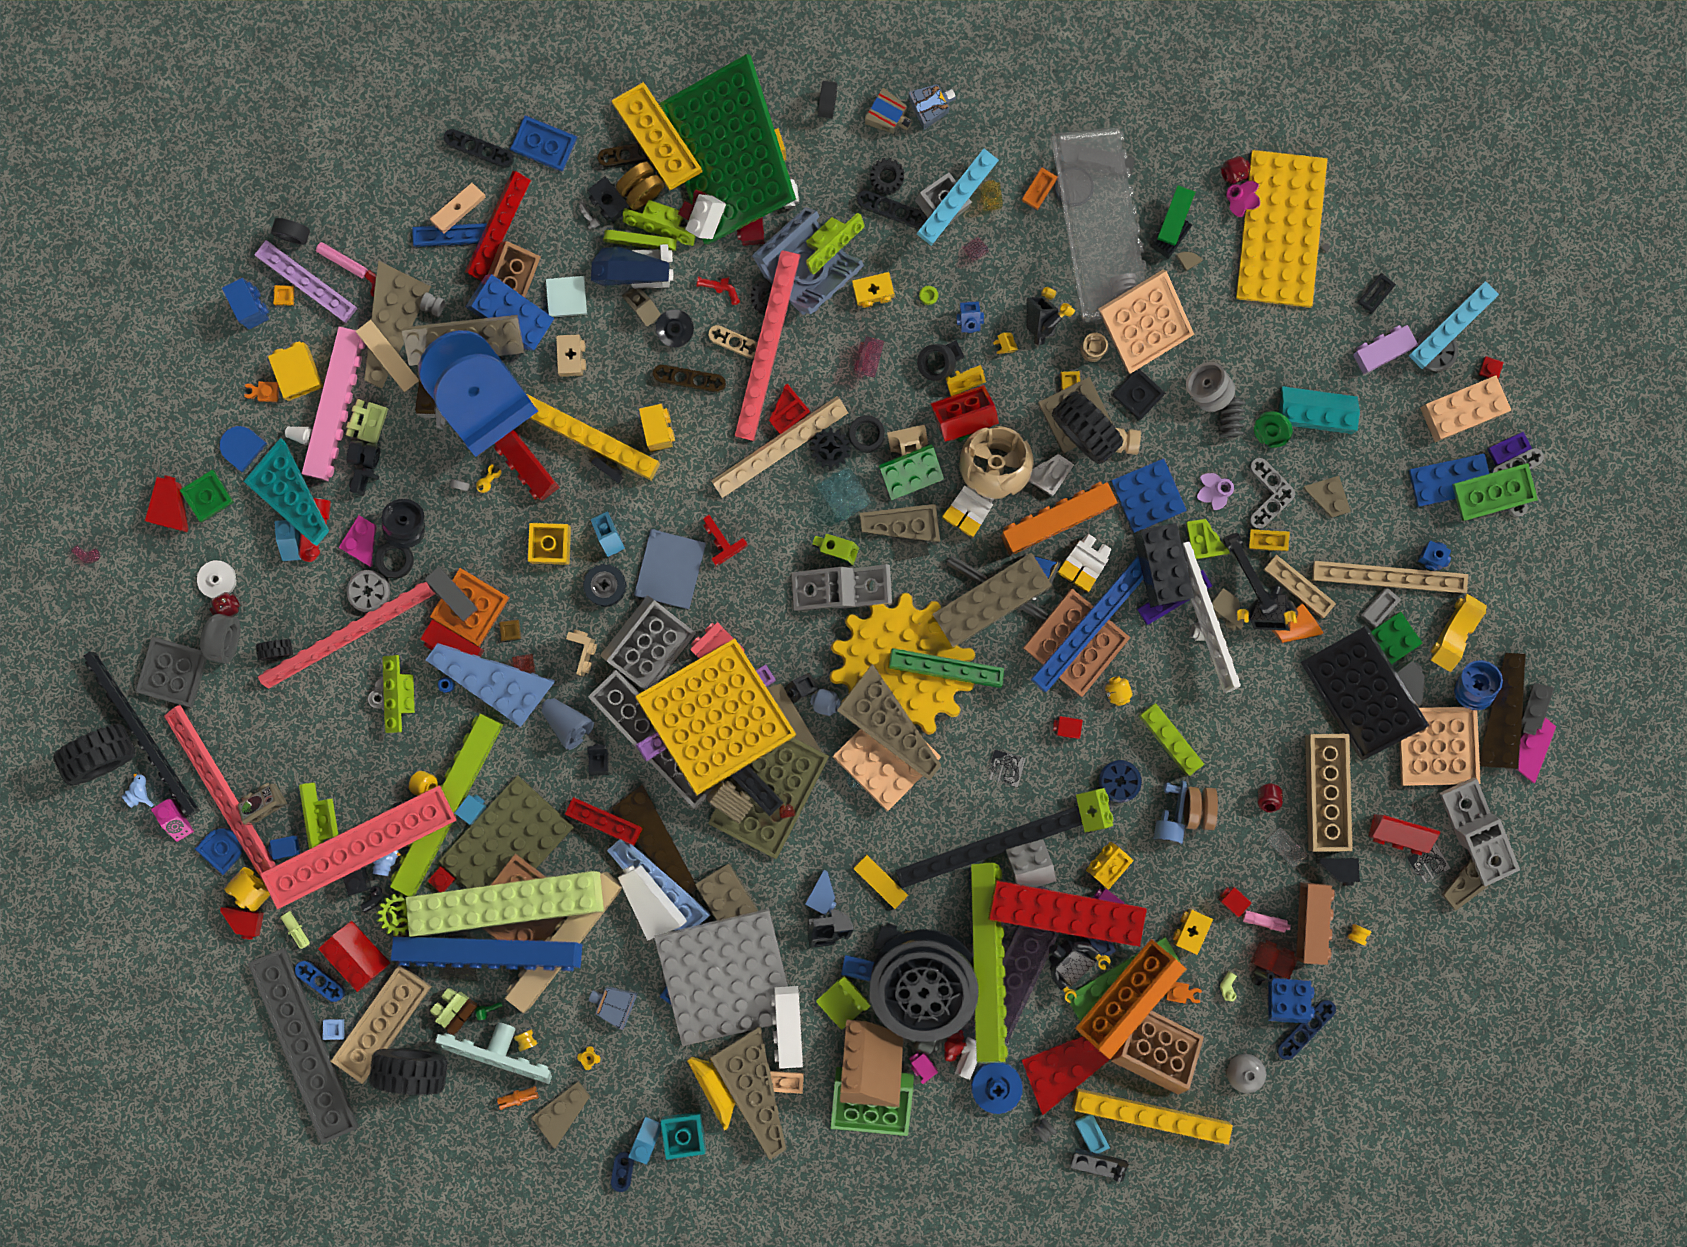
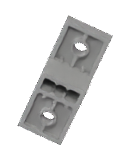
[792,564,892,611]
[1439,777,1520,886]

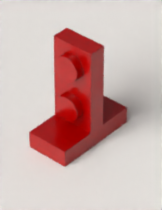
[703,515,748,567]

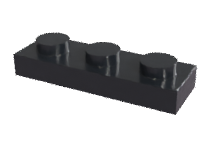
[731,765,784,816]

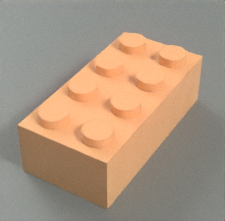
[1420,376,1511,443]

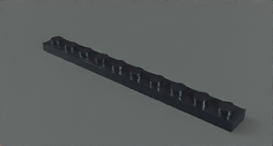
[84,651,200,815]
[896,806,1083,888]

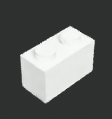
[685,194,726,239]

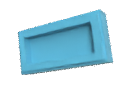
[1074,1114,1110,1154]

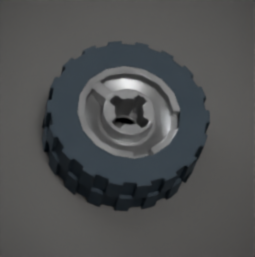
[583,564,627,607]

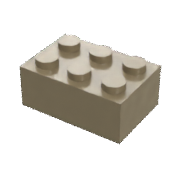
[695,863,759,921]

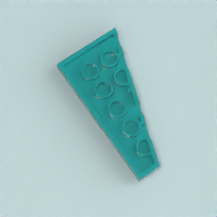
[244,438,329,546]

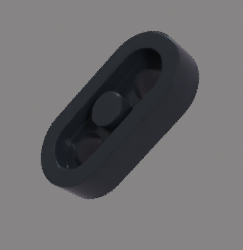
[589,454,623,484]

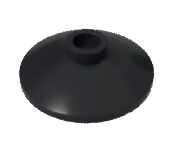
[656,309,694,348]

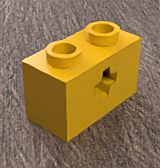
[852,272,894,308]
[1172,909,1213,955]

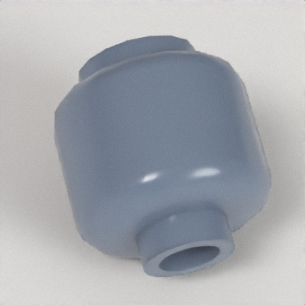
[810,689,840,716]

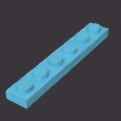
[917,149,999,246]
[1409,281,1499,369]

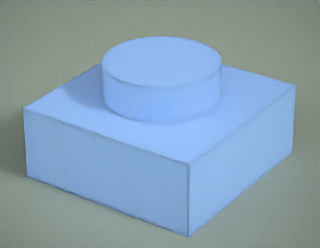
[323,1019,344,1040]

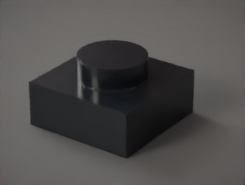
[940,340,965,362]

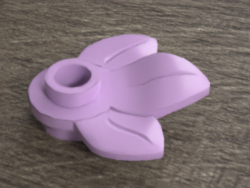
[1197,473,1234,510]

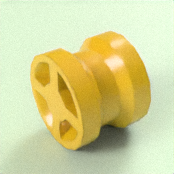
[1347,924,1371,946]
[514,1029,538,1052]

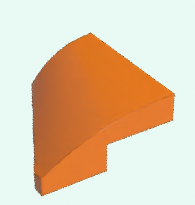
[1272,603,1323,643]

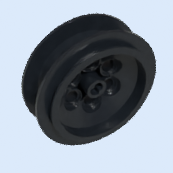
[870,929,979,1042]

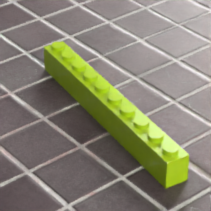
[390,714,504,897]
[971,863,1008,1063]

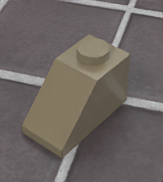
[622,288,661,326]

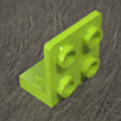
[816,975,870,1030]

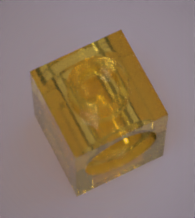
[980,180,1003,211]

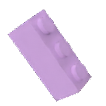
[1353,325,1418,374]

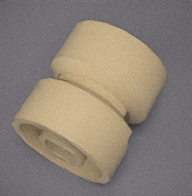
[1080,333,1108,362]
[1116,428,1141,455]

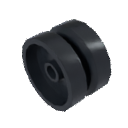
[381,499,425,549]

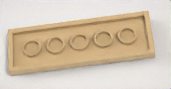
[331,965,432,1084]

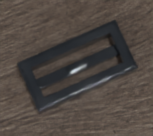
[1357,273,1396,314]

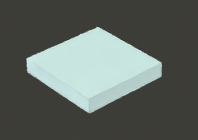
[546,276,587,317]

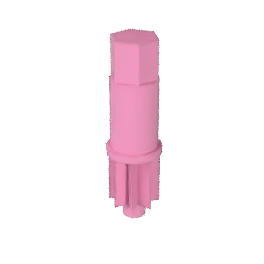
[1243,910,1291,933]

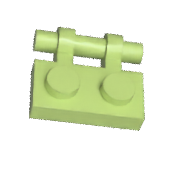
[346,399,388,445]

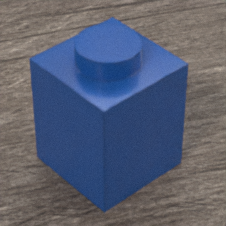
[268,836,301,860]

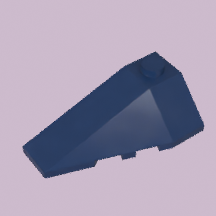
[591,247,670,286]

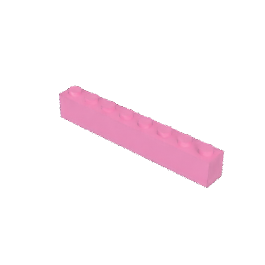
[302,327,366,481]

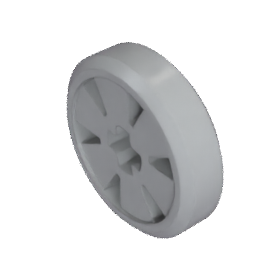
[347,570,390,613]

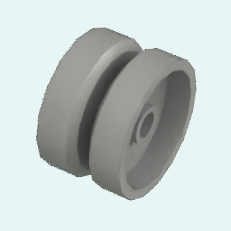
[1186,362,1235,412]

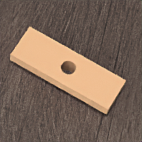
[430,183,486,234]

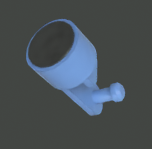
[1153,781,1187,845]

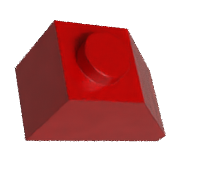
[220,906,264,939]

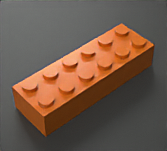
[1000,482,1118,556]
[1075,939,1186,1059]

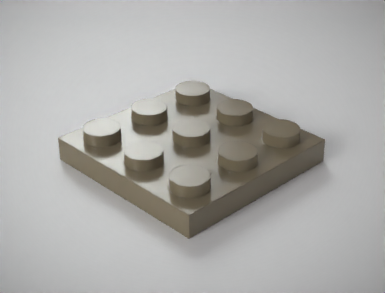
[1038,377,1113,454]

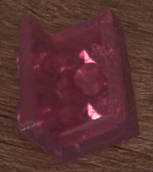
[854,336,884,379]

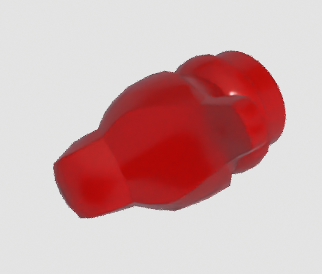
[944,1030,967,1062]

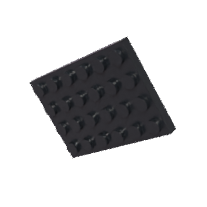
[1300,625,1429,761]

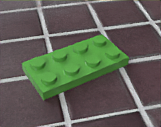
[1452,463,1538,521]

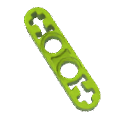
[603,230,677,251]

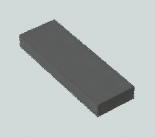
[425,566,478,622]

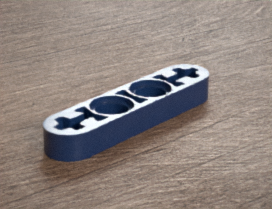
[1277,999,1336,1060]

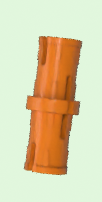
[497,1086,539,1110]

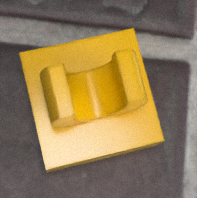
[993,333,1018,354]

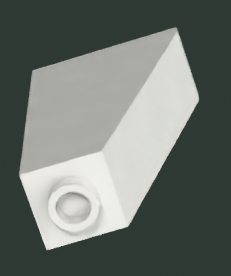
[618,865,687,941]

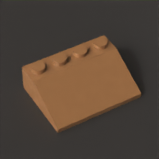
[1111,1010,1204,1094]
[840,1020,903,1107]

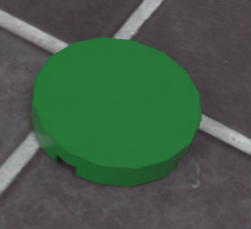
[1254,411,1293,448]

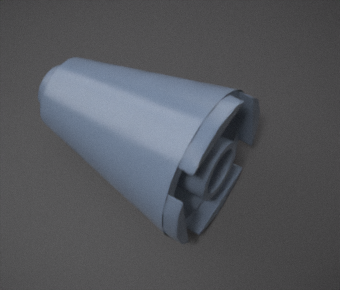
[541,698,594,750]

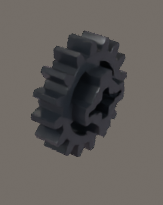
[810,428,851,470]

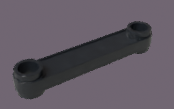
[1223,532,1278,616]

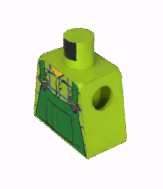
[812,534,859,566]

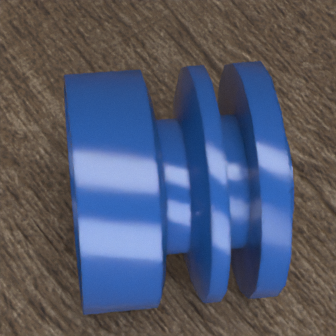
[1454,660,1503,711]

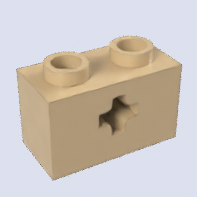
[557,335,586,377]

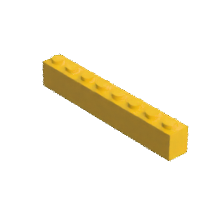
[527,394,660,481]
[1072,1088,1233,1145]

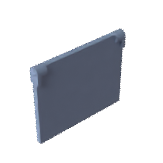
[634,529,706,609]

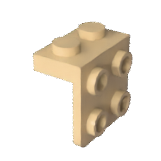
[566,629,597,676]

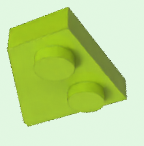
[1186,519,1230,559]

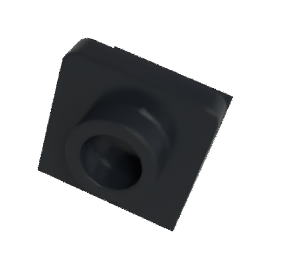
[349,468,379,496]
[587,744,609,776]

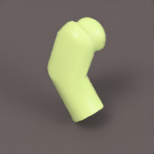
[1220,971,1237,1001]

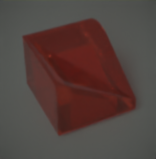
[512,654,536,674]

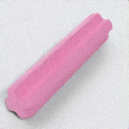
[316,242,368,278]

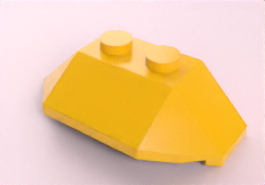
[687,1057,735,1130]

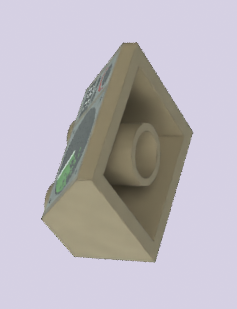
[238,783,287,825]

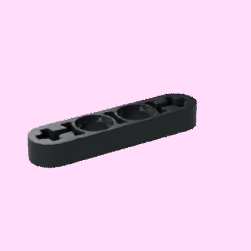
[443,129,514,168]
[857,190,927,229]

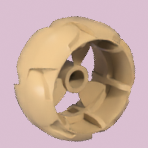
[959,426,1034,499]

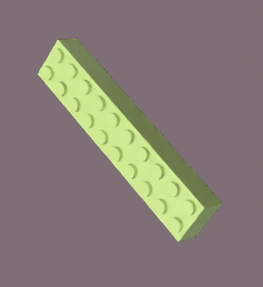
[406,871,604,937]

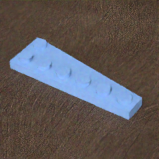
[607,840,711,930]

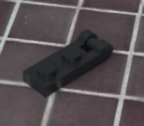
[1071,1148,1129,1182]

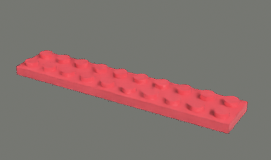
[261,786,457,909]

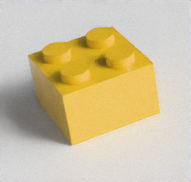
[639,404,675,452]
[528,523,571,565]

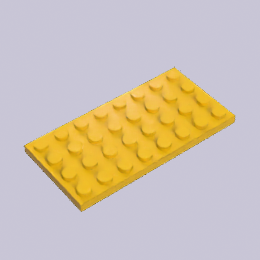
[1236,150,1327,308]

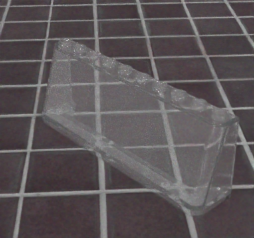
[1050,127,1147,326]

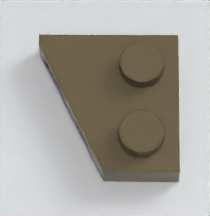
[1303,476,1351,518]

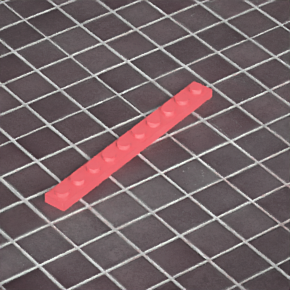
[735,250,801,441]
[258,582,436,689]
[164,705,276,880]

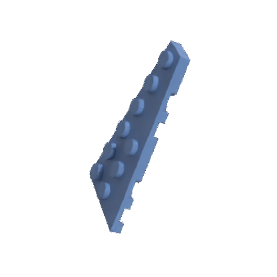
[426,643,555,727]

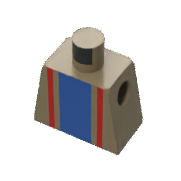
[865,88,913,134]

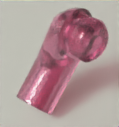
[71,545,101,563]

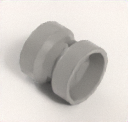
[420,292,445,317]

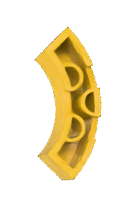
[1430,594,1487,672]

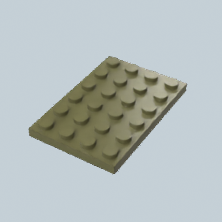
[708,738,830,859]
[439,775,574,889]

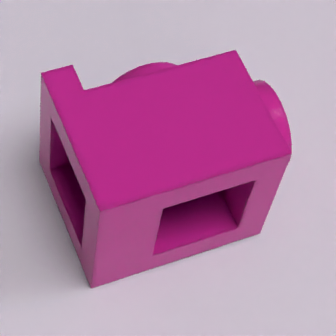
[909,1052,938,1084]

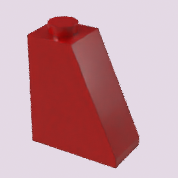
[145,475,188,532]

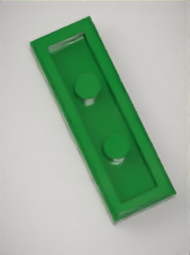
[1157,185,1195,246]

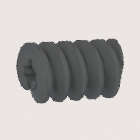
[1219,397,1246,438]

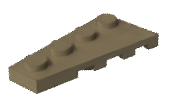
[1442,856,1499,911]

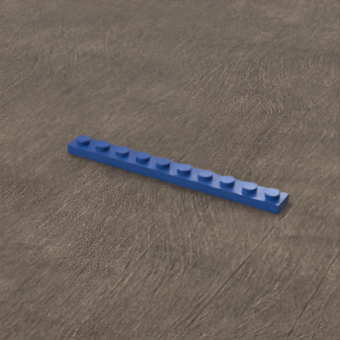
[1030,555,1144,693]

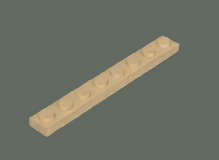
[711,396,848,498]
[1312,561,1468,594]

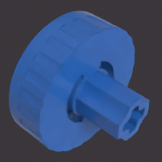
[971,1063,1023,1114]

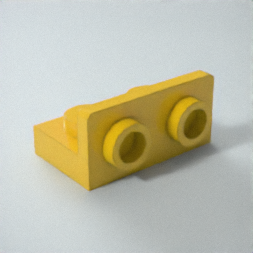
[1086,842,1133,890]

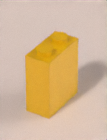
[268,342,323,401]

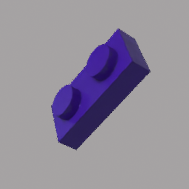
[1487,431,1532,466]

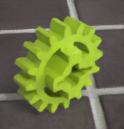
[376,894,409,936]

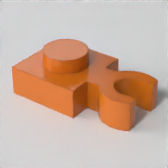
[244,382,279,402]
[1166,982,1202,1004]

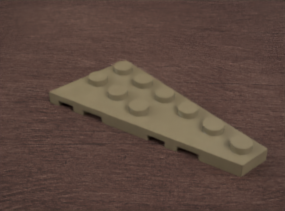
[364,261,431,389]
[837,664,941,781]
[709,1026,786,1160]

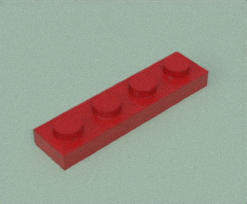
[565,797,642,846]

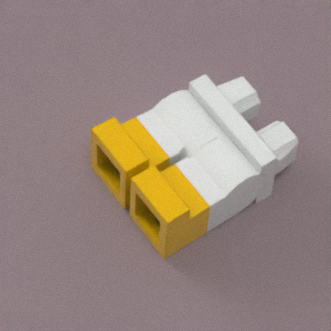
[942,486,994,538]
[1057,534,1111,593]

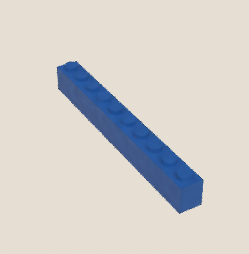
[391,937,582,971]

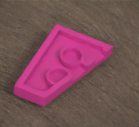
[1516,718,1556,783]

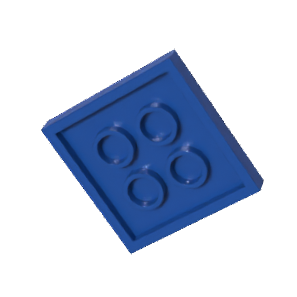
[1111,459,1187,533]

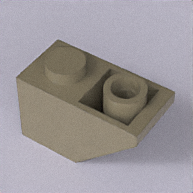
[1211,588,1243,631]

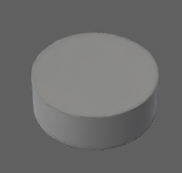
[450,479,470,491]

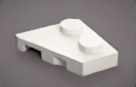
[1029,454,1074,497]

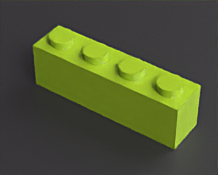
[1138,703,1204,776]

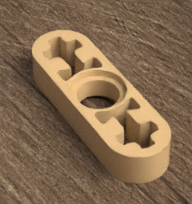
[709,325,758,359]

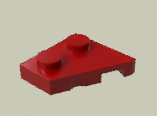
[769,384,811,434]

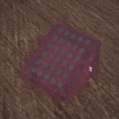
[962,237,989,263]

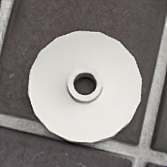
[197,560,236,598]

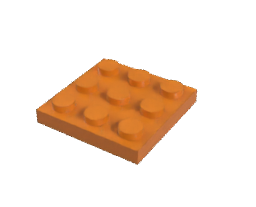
[430,568,510,647]

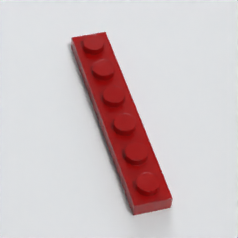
[465,171,531,281]

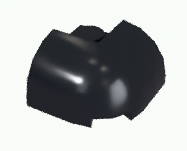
[807,910,854,948]

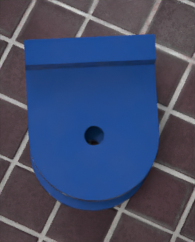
[418,330,538,457]

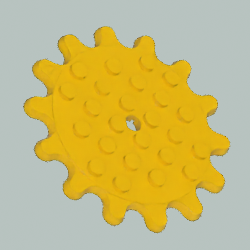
[829,593,975,735]

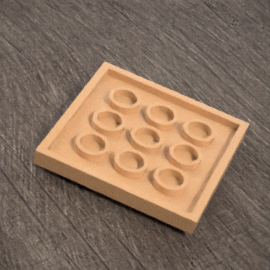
[1098,269,1194,374]
[1399,707,1480,786]
[833,729,941,811]

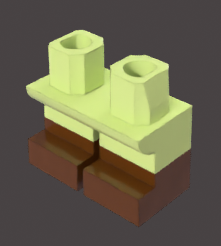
[430,988,479,1036]

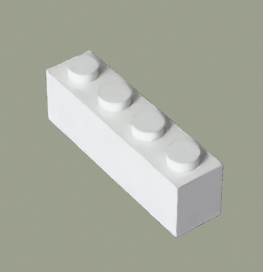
[771,986,803,1069]

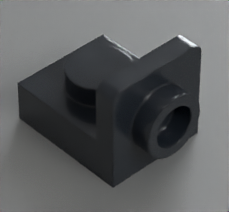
[784,673,819,704]

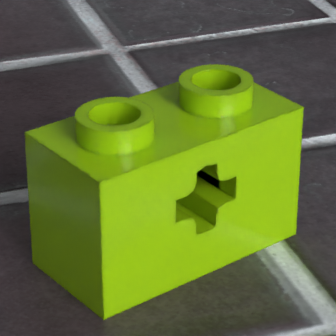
[1076,788,1113,832]

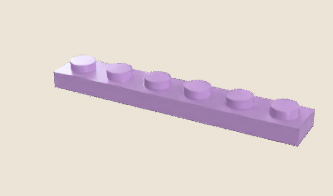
[255,240,357,323]

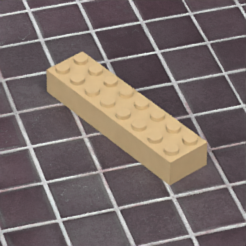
[505,871,623,1013]

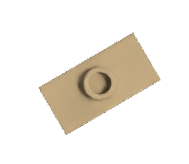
[887,425,928,456]

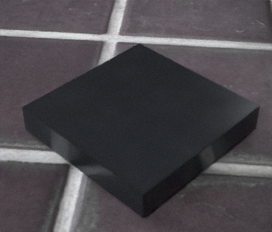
[1112,369,1166,421]

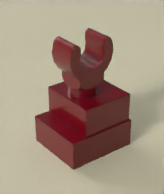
[678,189,707,220]

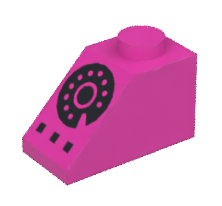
[151,799,194,842]

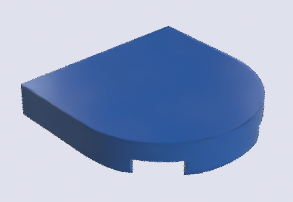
[220,426,267,472]
[195,828,243,875]

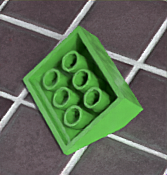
[831,1067,914,1136]

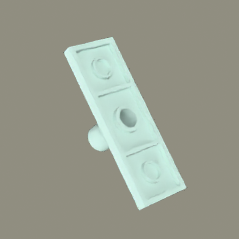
[435,1022,552,1084]

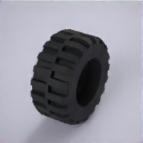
[1052,391,1123,464]
[53,724,136,786]
[369,1048,448,1095]

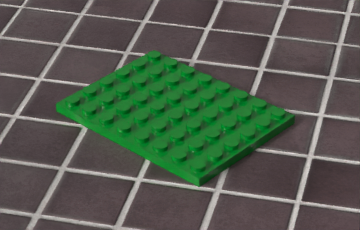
[660,54,797,245]

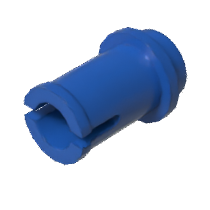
[438,677,455,692]

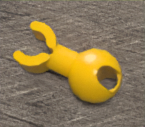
[476,464,502,493]

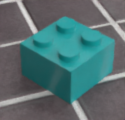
[661,1111,706,1160]

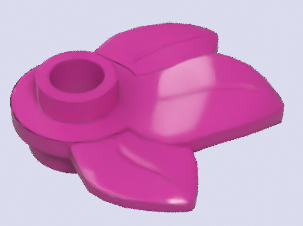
[1226,181,1261,217]

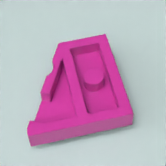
[339,515,376,567]

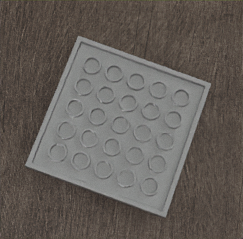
[655,909,788,1046]

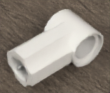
[955,1037,977,1079]

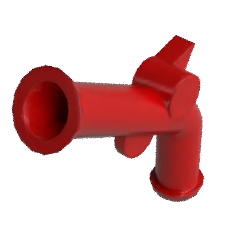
[697,276,740,305]

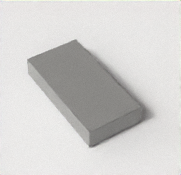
[1360,587,1401,628]

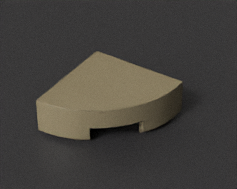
[1176,252,1203,271]

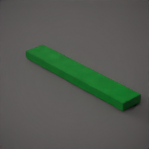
[888,648,1004,688]

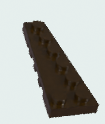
[1479,653,1526,769]
[612,785,697,895]

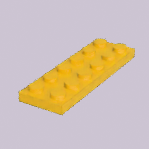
[611,82,702,191]

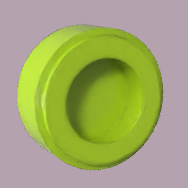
[919,286,938,306]

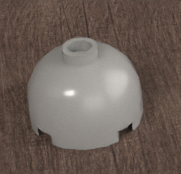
[1226,1053,1267,1094]

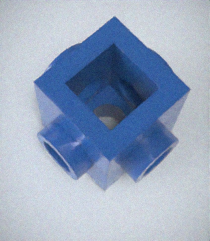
[956,302,984,333]
[1418,541,1451,571]

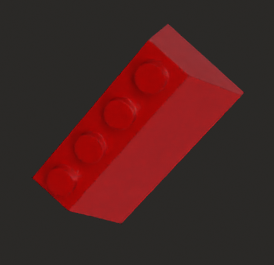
[493,429,560,501]

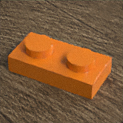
[1022,168,1058,210]

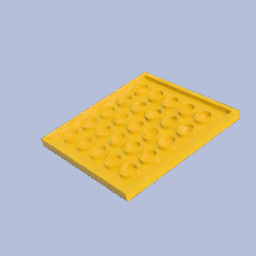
[635,638,796,796]

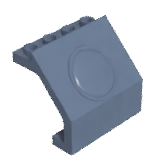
[752,207,864,316]

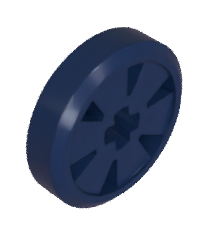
[1098,760,1142,803]

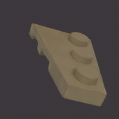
[531,1081,590,1149]

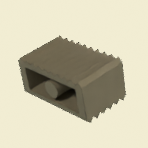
[706,781,753,824]

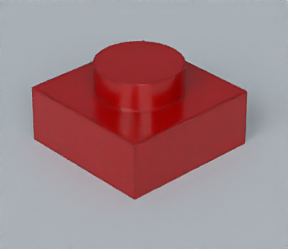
[1478,356,1504,379]
[428,866,456,893]

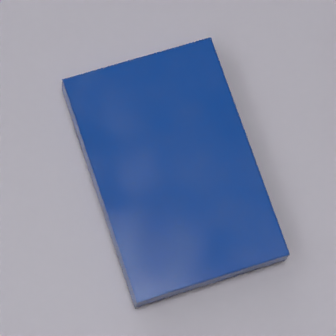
[510,116,577,172]

